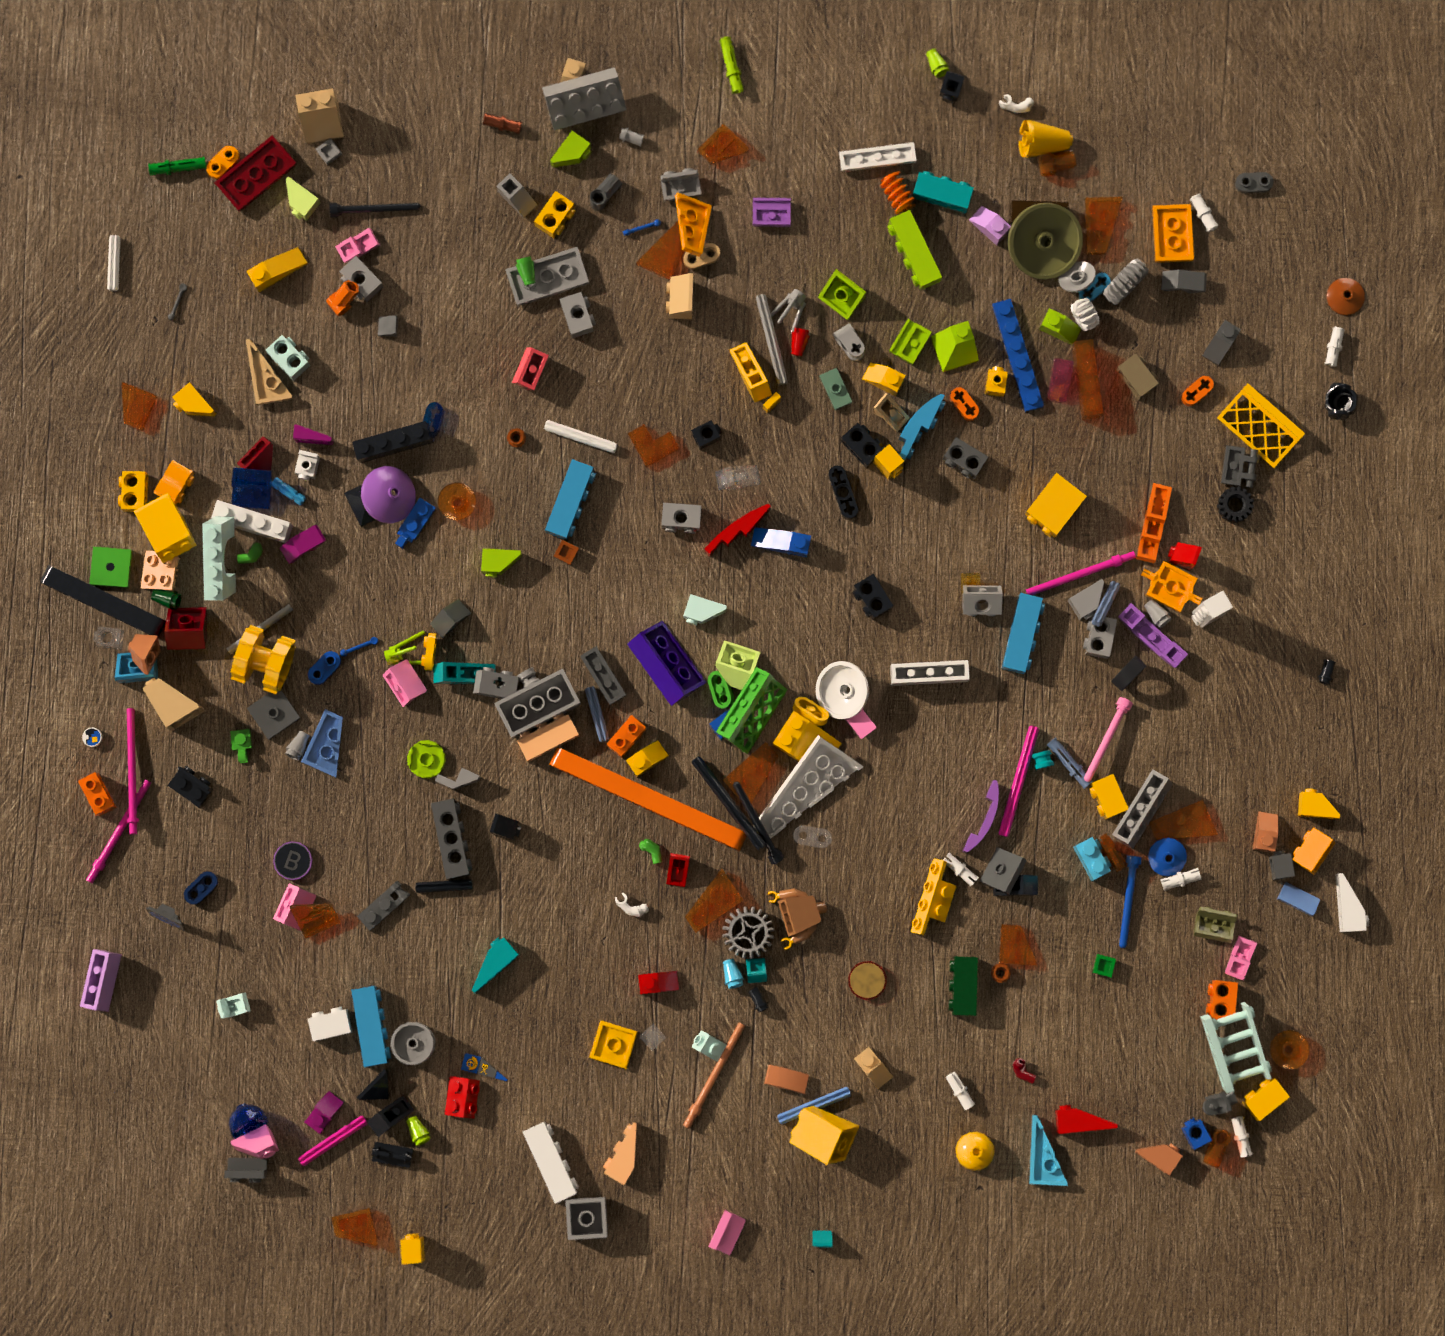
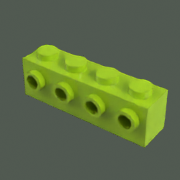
[887,210,942,291]

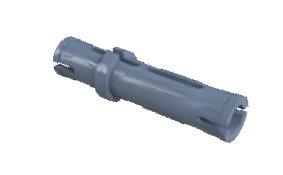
[1047,737,1093,789]

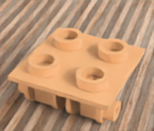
[141,551,180,591]

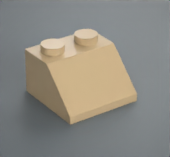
[666,273,693,319]

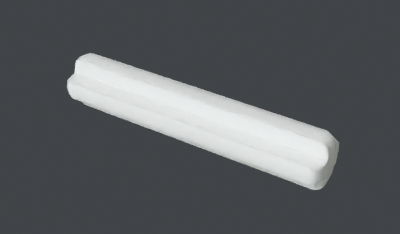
[107,235,120,291]

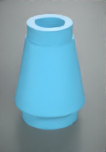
[723,959,744,989]

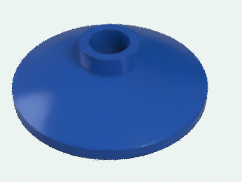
[1148,838,1187,876]

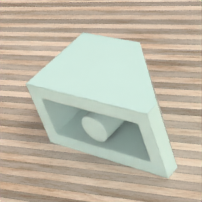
[683,594,727,625]

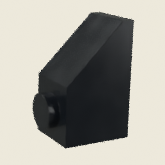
[490,813,522,841]
[993,875,1038,896]
[367,1095,415,1137]

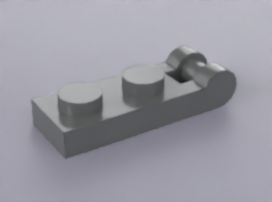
[357,881,410,931]

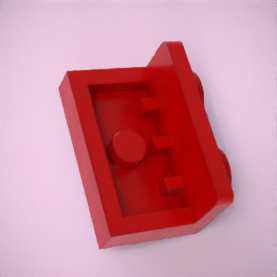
[444,1076,480,1119]

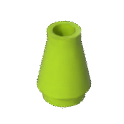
[926,49,949,78]
[406,1116,430,1146]

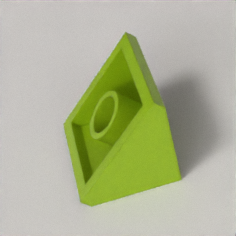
[818,269,866,320]

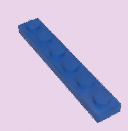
[992,299,1044,412]

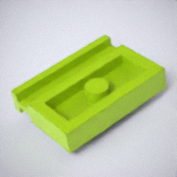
[889,318,932,366]

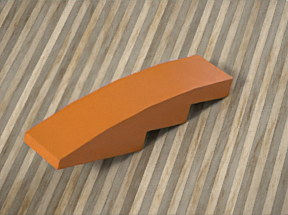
[1136,483,1172,564]

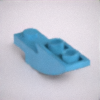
[899,394,946,463]

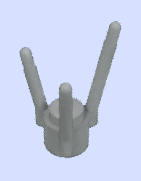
[770,289,806,334]

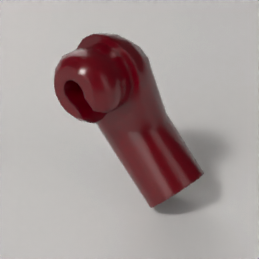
[1013,1058,1036,1084]

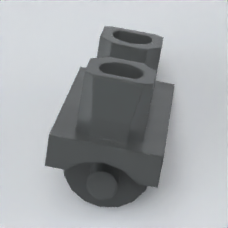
[1203,1092,1238,1116]

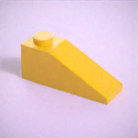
[246,247,308,292]
[729,342,772,403]

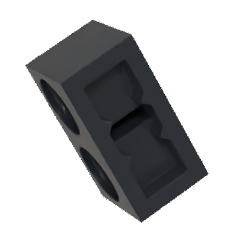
[840,423,883,468]
[852,573,893,620]

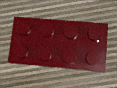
[214,135,297,212]

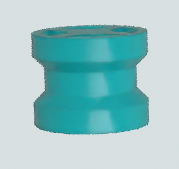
[1032,750,1054,770]

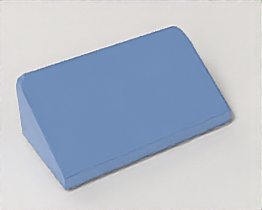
[1277,882,1320,917]

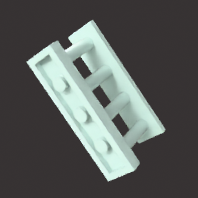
[1200,1002,1272,1093]

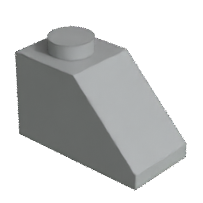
[1068,579,1104,620]

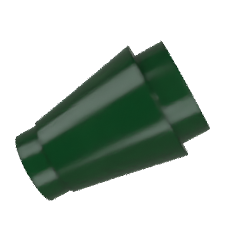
[151,590,182,610]

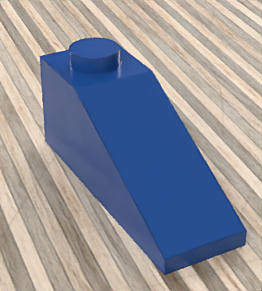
[751,527,811,557]

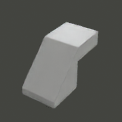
[435,768,481,790]

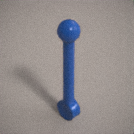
[623,219,661,236]
[340,637,378,657]

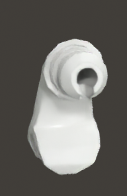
[999,94,1034,113]
[615,893,649,917]

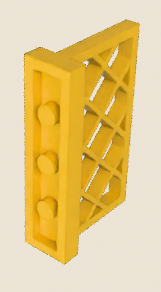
[1217,383,1305,468]

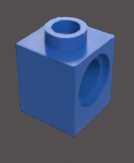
[1181,1118,1212,1150]

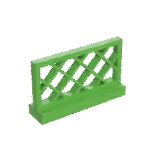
[716,667,788,754]

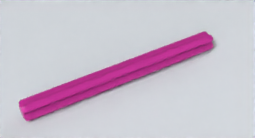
[999,726,1039,837]

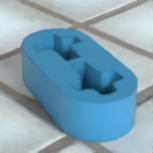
[1078,273,1110,302]

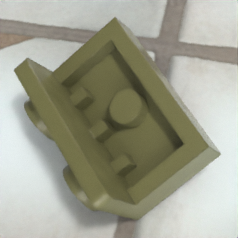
[1193,907,1237,943]

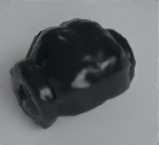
[1324,383,1358,420]

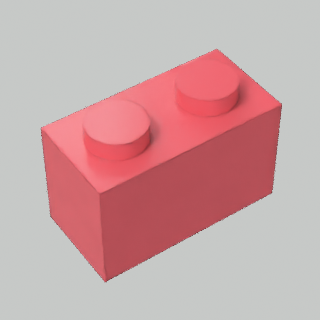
[512,348,549,390]

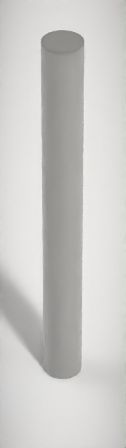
[226,604,293,655]

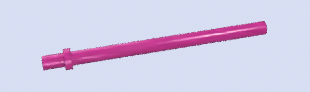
[127,708,139,835]

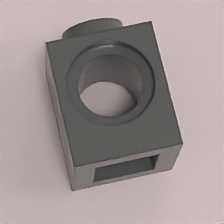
[1269,850,1295,880]

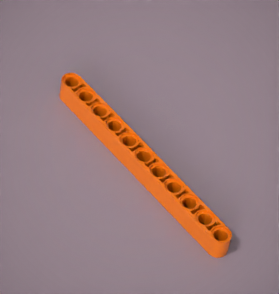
[549,747,747,851]

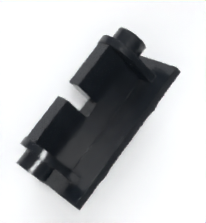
[371,1142,413,1168]

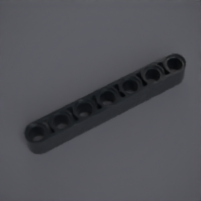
[40,565,166,637]

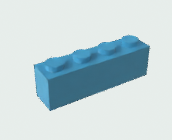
[545,459,596,540]
[1001,593,1045,674]
[351,986,391,1067]

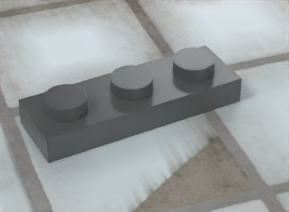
[580,646,626,705]

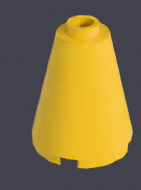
[1019,120,1073,158]

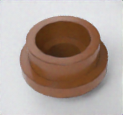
[507,428,526,448]
[991,963,1011,983]

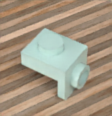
[217,992,251,1019]
[692,1031,727,1062]

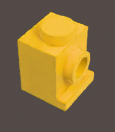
[985,366,1008,397]

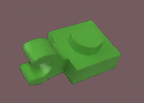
[230,729,252,764]

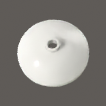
[816,661,869,719]

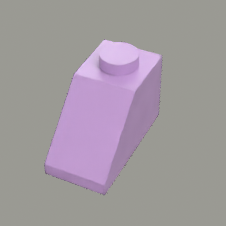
[969,206,1011,245]

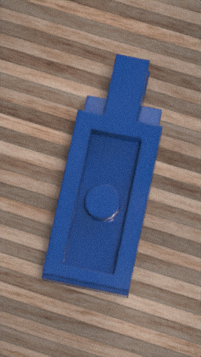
[395,498,436,549]

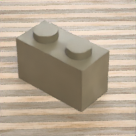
[1115,354,1159,400]

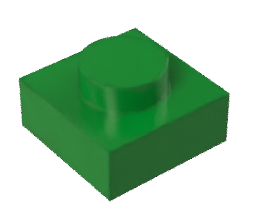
[1092,954,1116,978]

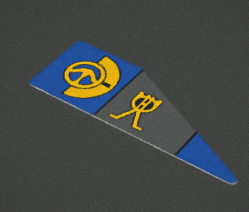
[461,1053,507,1081]

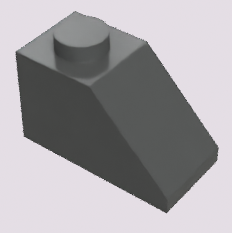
[1202,320,1241,366]

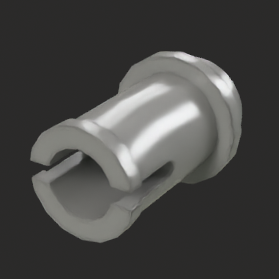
[619,128,644,147]

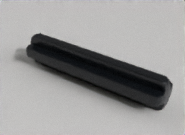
[415,879,473,893]

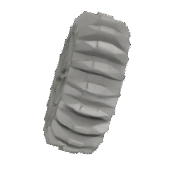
[1103,258,1149,305]
[722,906,774,959]

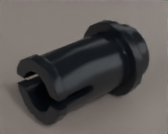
[1318,659,1336,685]
[748,987,769,1013]

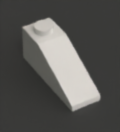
[1335,873,1369,932]

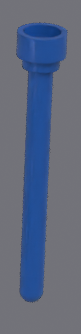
[1119,855,1142,948]

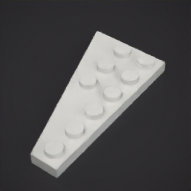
[753,735,863,839]

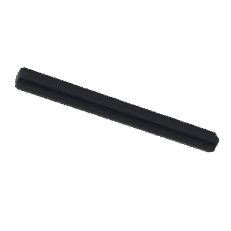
[692,756,766,851]

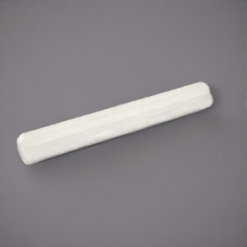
[544,420,617,453]

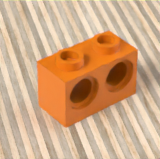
[607,715,646,758]
[78,772,117,817]
[1206,980,1238,1020]

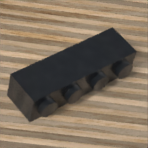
[352,421,434,463]

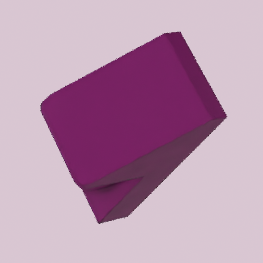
[305,1091,344,1134]

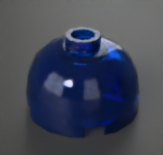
[228,1103,269,1139]

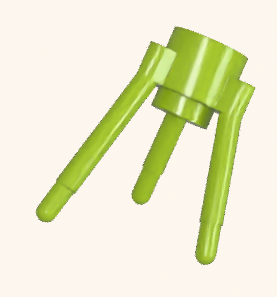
[384,631,425,665]

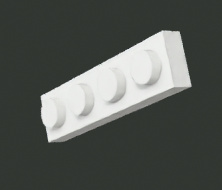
[839,142,916,172]

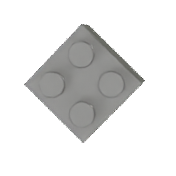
[566,1197,608,1240]

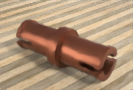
[483,113,522,134]

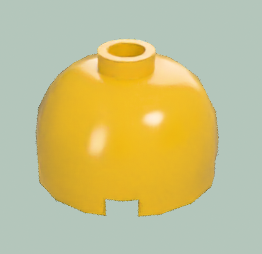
[955,1132,995,1171]

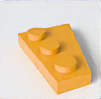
[675,192,712,257]

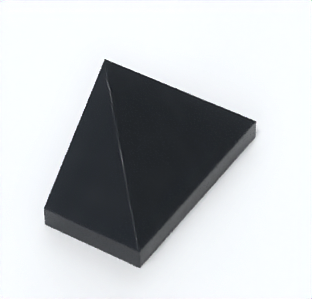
[344,485,376,527]
[357,1069,389,1100]

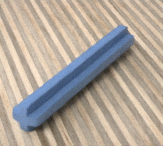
[777,1087,851,1124]

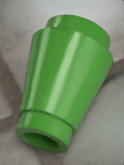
[515,256,536,286]

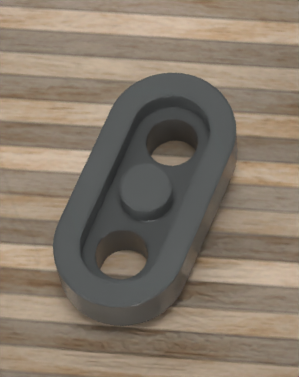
[1235,172,1273,193]

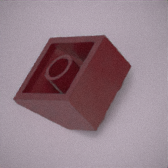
[164,607,207,650]

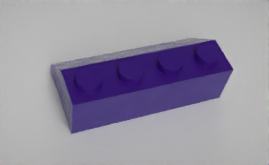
[627,620,707,706]

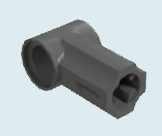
[590,173,623,211]

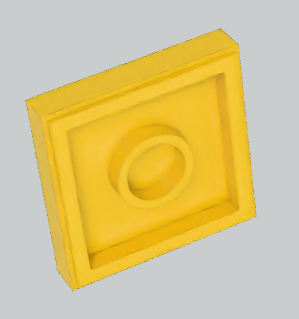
[589,1021,638,1069]

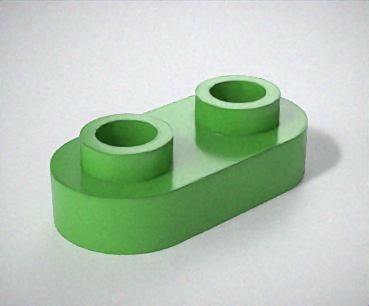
[708,671,734,708]

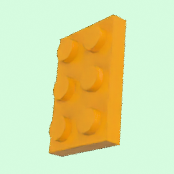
[1152,204,1194,263]

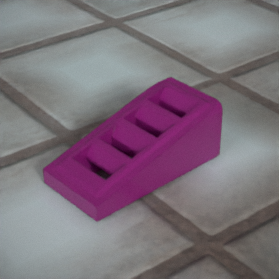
[293,424,334,445]

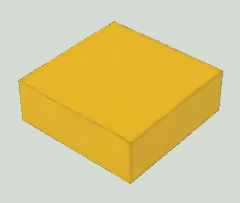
[763,392,781,413]

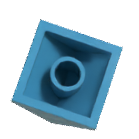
[115,653,158,683]

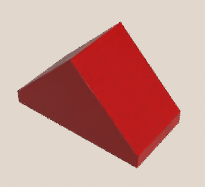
[666,853,690,887]

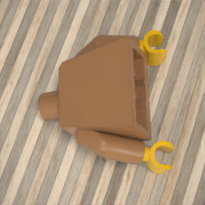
[768,889,827,949]

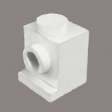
[295,450,320,481]

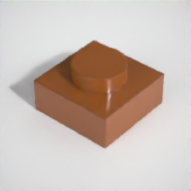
[553,539,579,566]

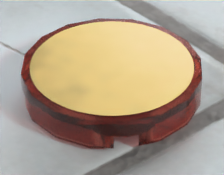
[848,961,887,1000]

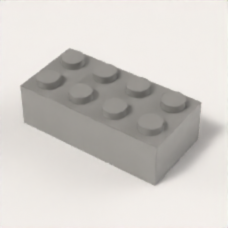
[542,67,627,130]

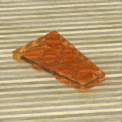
[1084,197,1123,255]
[723,742,778,804]

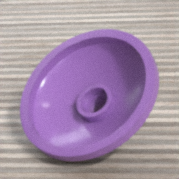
[361,466,416,523]

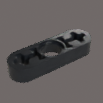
[828,465,858,519]

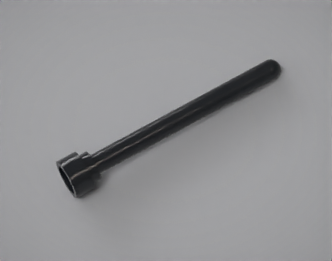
[330,202,421,218]
[733,781,785,865]

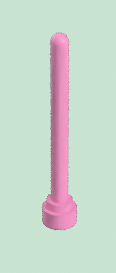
[1084,697,1133,782]

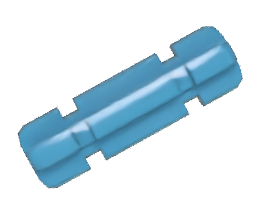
[271,477,306,505]

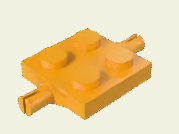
[1141,561,1203,613]

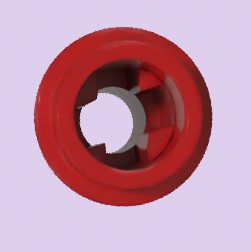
[791,328,810,356]

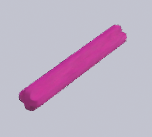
[298,1116,367,1166]

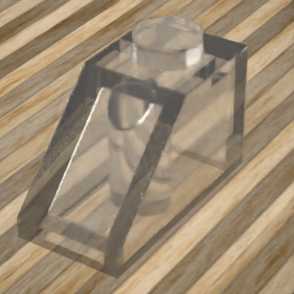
[715,465,761,490]

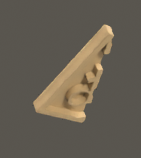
[246,339,293,405]

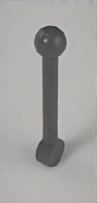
[168,284,187,321]

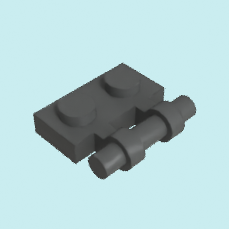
[1221,445,1259,488]

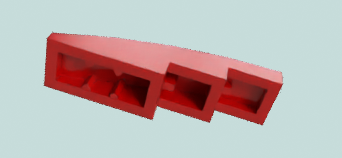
[704,504,771,556]

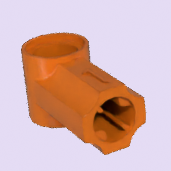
[326,280,359,317]

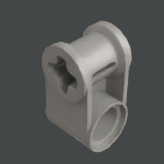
[833,323,865,361]

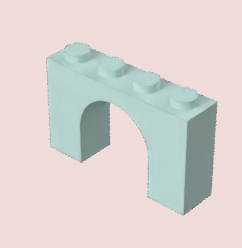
[202,516,236,601]

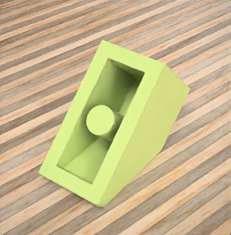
[286,177,320,221]

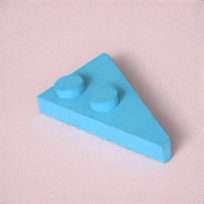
[1029,1115,1068,1186]

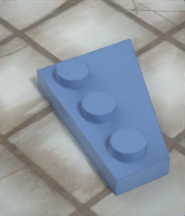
[301,709,343,778]

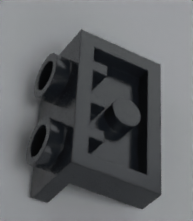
[167,766,213,808]

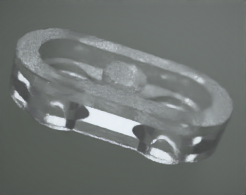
[793,825,832,848]

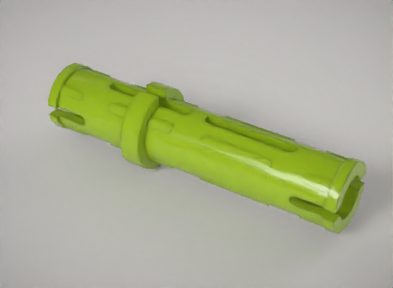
[719,36,744,94]

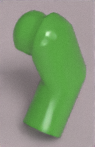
[237,543,263,564]
[639,839,662,864]

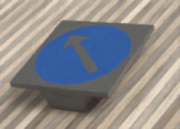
[146,904,185,931]

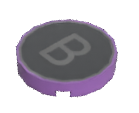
[273,842,313,880]

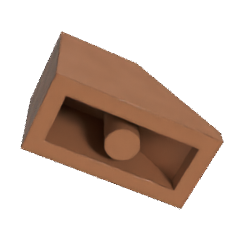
[128,634,161,675]
[1252,812,1278,853]
[1135,1143,1182,1175]

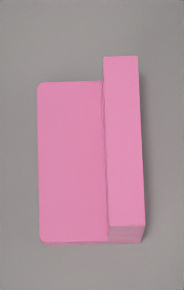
[383,659,427,707]
[273,884,316,930]
[709,1210,746,1255]

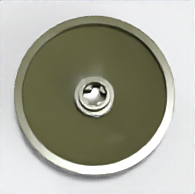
[1008,203,1083,279]

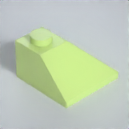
[715,640,761,690]

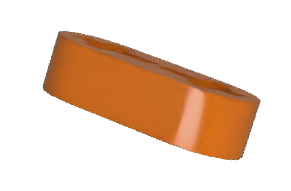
[1181,376,1214,406]
[950,387,979,421]

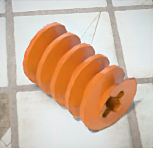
[880,171,916,215]

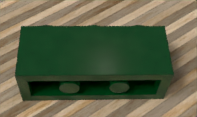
[948,956,978,1016]

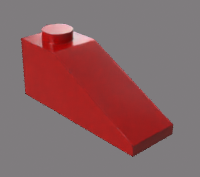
[1055,1105,1118,1134]

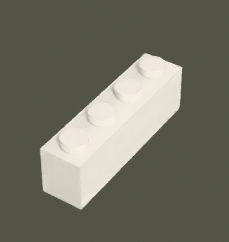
[211,500,293,543]
[1192,591,1233,628]
[890,660,969,686]
[523,1122,579,1203]

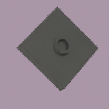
[247,690,301,740]
[980,847,1027,894]

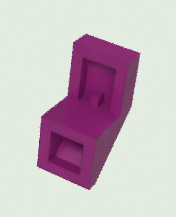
[280,524,326,564]

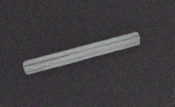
[756,294,788,386]

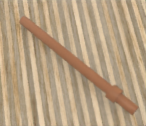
[683,1023,745,1129]

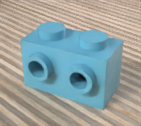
[1073,837,1111,881]

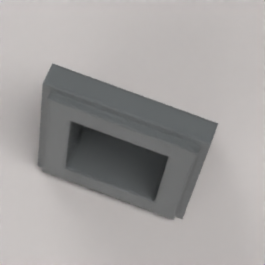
[378,315,398,337]

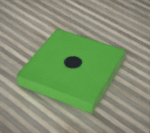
[89,547,132,588]

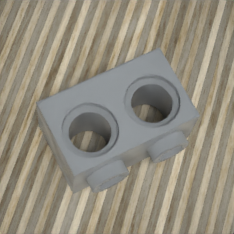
[1083,616,1117,659]

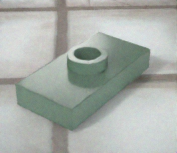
[819,368,852,410]

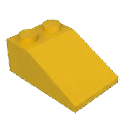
[773,711,842,762]

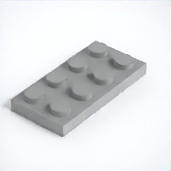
[505,247,589,306]

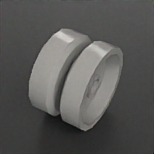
[391,1022,436,1065]

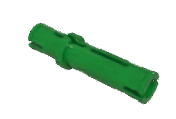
[148,156,207,176]

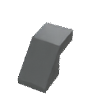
[1161,270,1207,294]

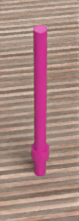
[1026,551,1136,595]
[86,780,151,884]

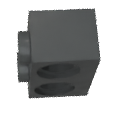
[943,437,988,479]

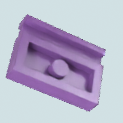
[753,198,791,227]

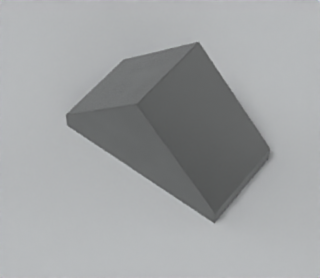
[430,599,471,639]

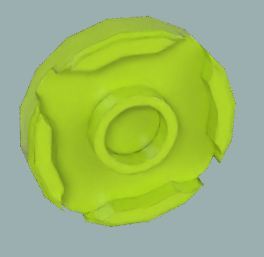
[407,740,446,779]

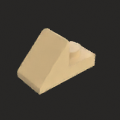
[874,393,910,432]
[854,1047,893,1089]

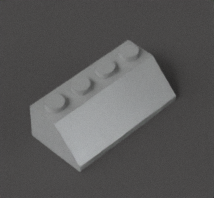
[494,669,581,740]

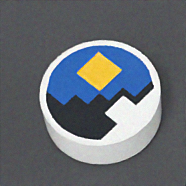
[82,728,103,747]

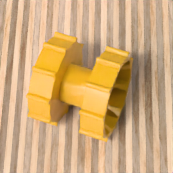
[230,625,296,695]

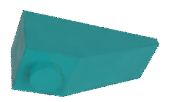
[433,662,496,684]
[472,937,520,993]

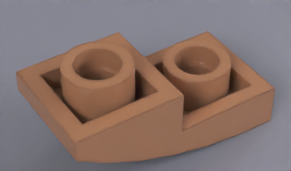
[764,1065,809,1094]

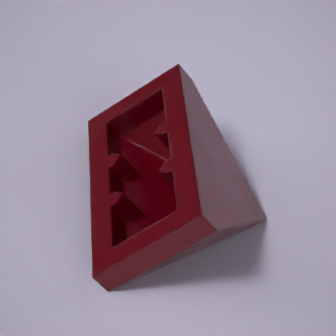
[237,436,273,472]

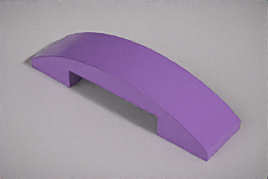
[1118,603,1188,668]
[962,780,999,853]

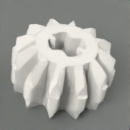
[1071,298,1099,331]

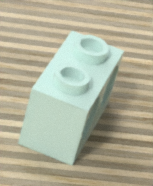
[266,335,310,381]

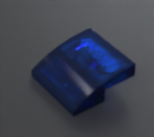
[231,468,272,509]

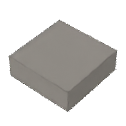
[316,138,342,165]

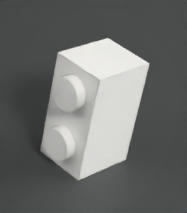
[308,1007,353,1041]

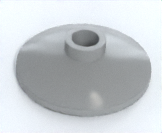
[1059,262,1096,292]

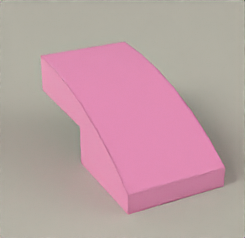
[335,228,380,263]
[845,709,877,740]
[1225,935,1257,980]

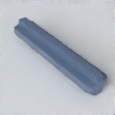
[1092,581,1120,627]
[585,686,609,742]

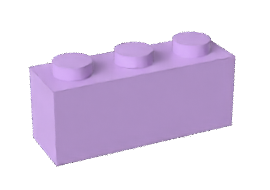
[80,949,122,1011]

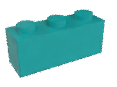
[912,171,974,213]

